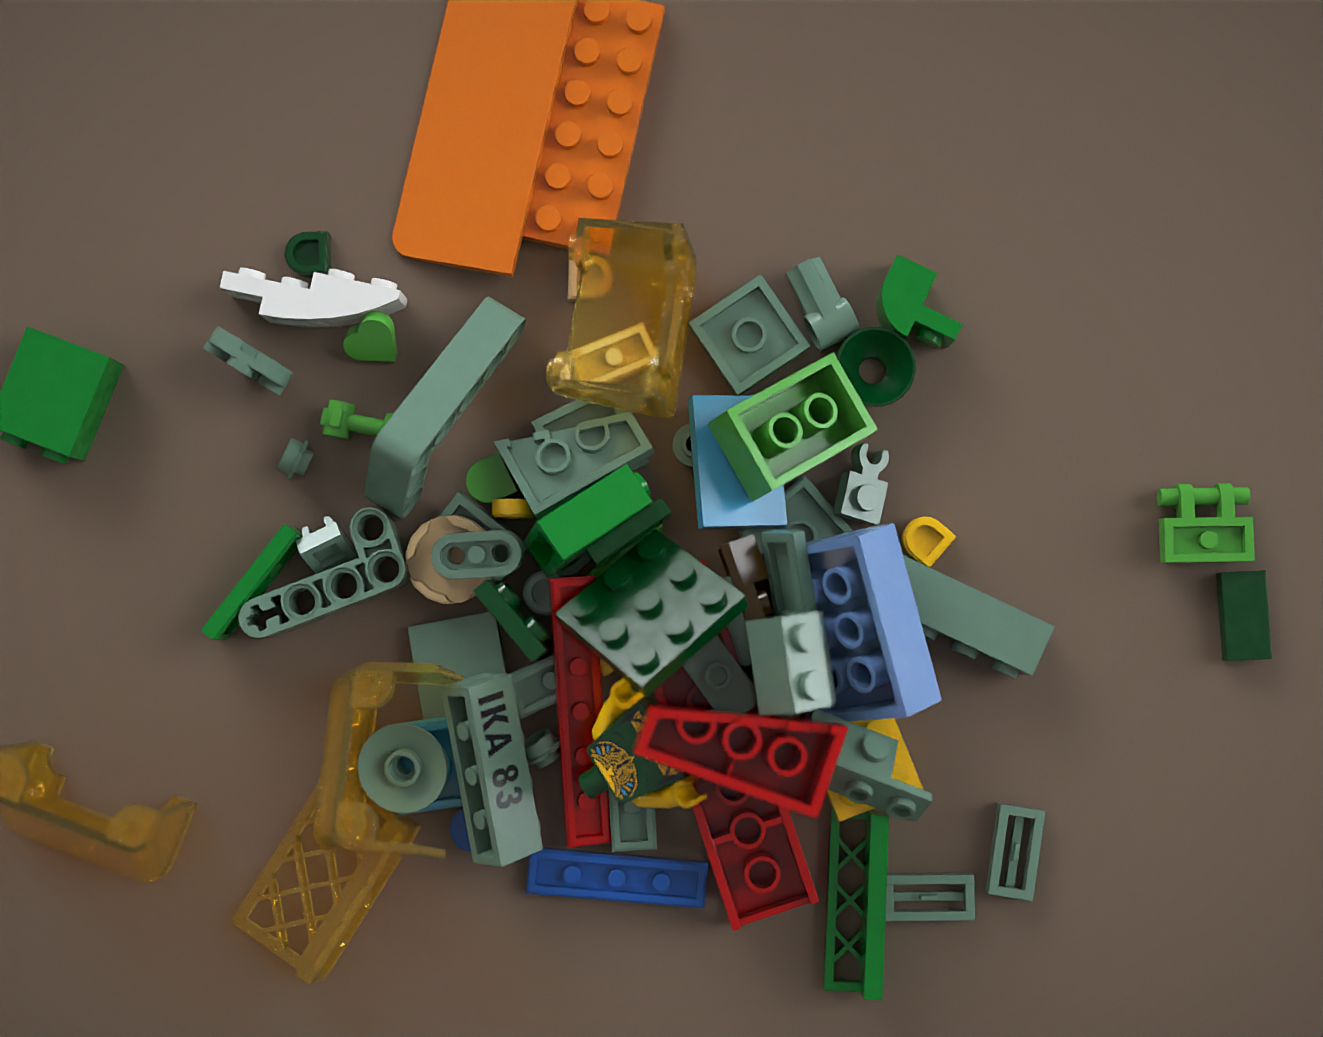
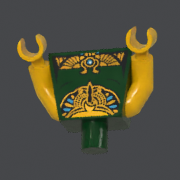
[578,678,708,809]

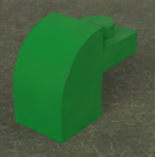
[876,254,963,348]

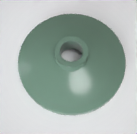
[357,723,448,813]

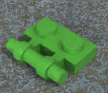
[1156,483,1255,563]

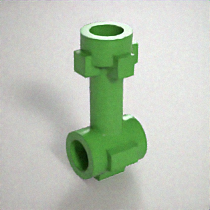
[320,400,393,440]

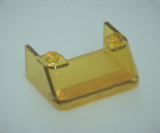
[313,662,464,859]

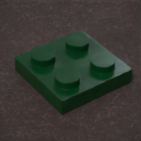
[473,579,552,662]

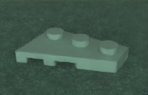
[494,411,655,520]

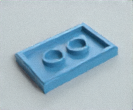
[688,395,787,530]

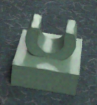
[295,516,357,574]

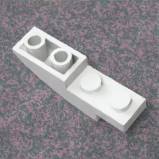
[220,268,408,328]

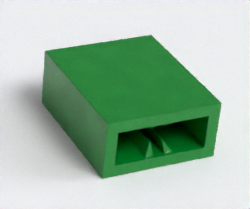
[0,326,124,464]
[522,464,653,579]

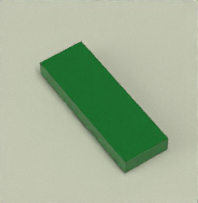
[200,524,303,640]

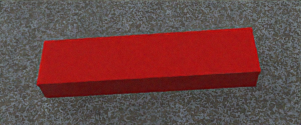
[654,559,819,931]

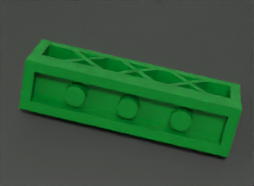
[823,808,889,1000]

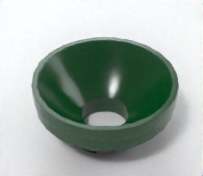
[836,327,916,407]

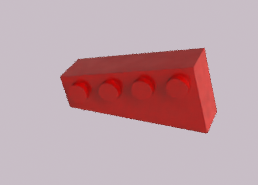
[632,704,849,819]

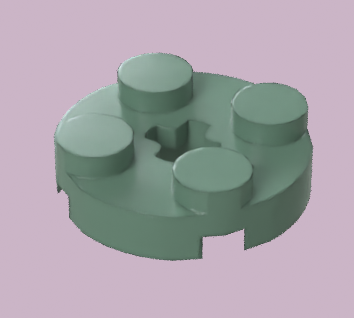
[203,326,294,396]

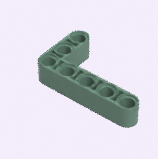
[364,296,527,519]

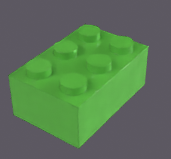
[708,352,878,502]

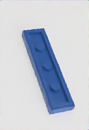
[526,847,708,908]

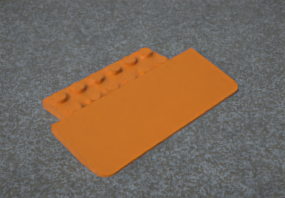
[392,0,665,278]

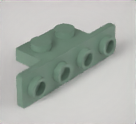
[808,709,933,822]

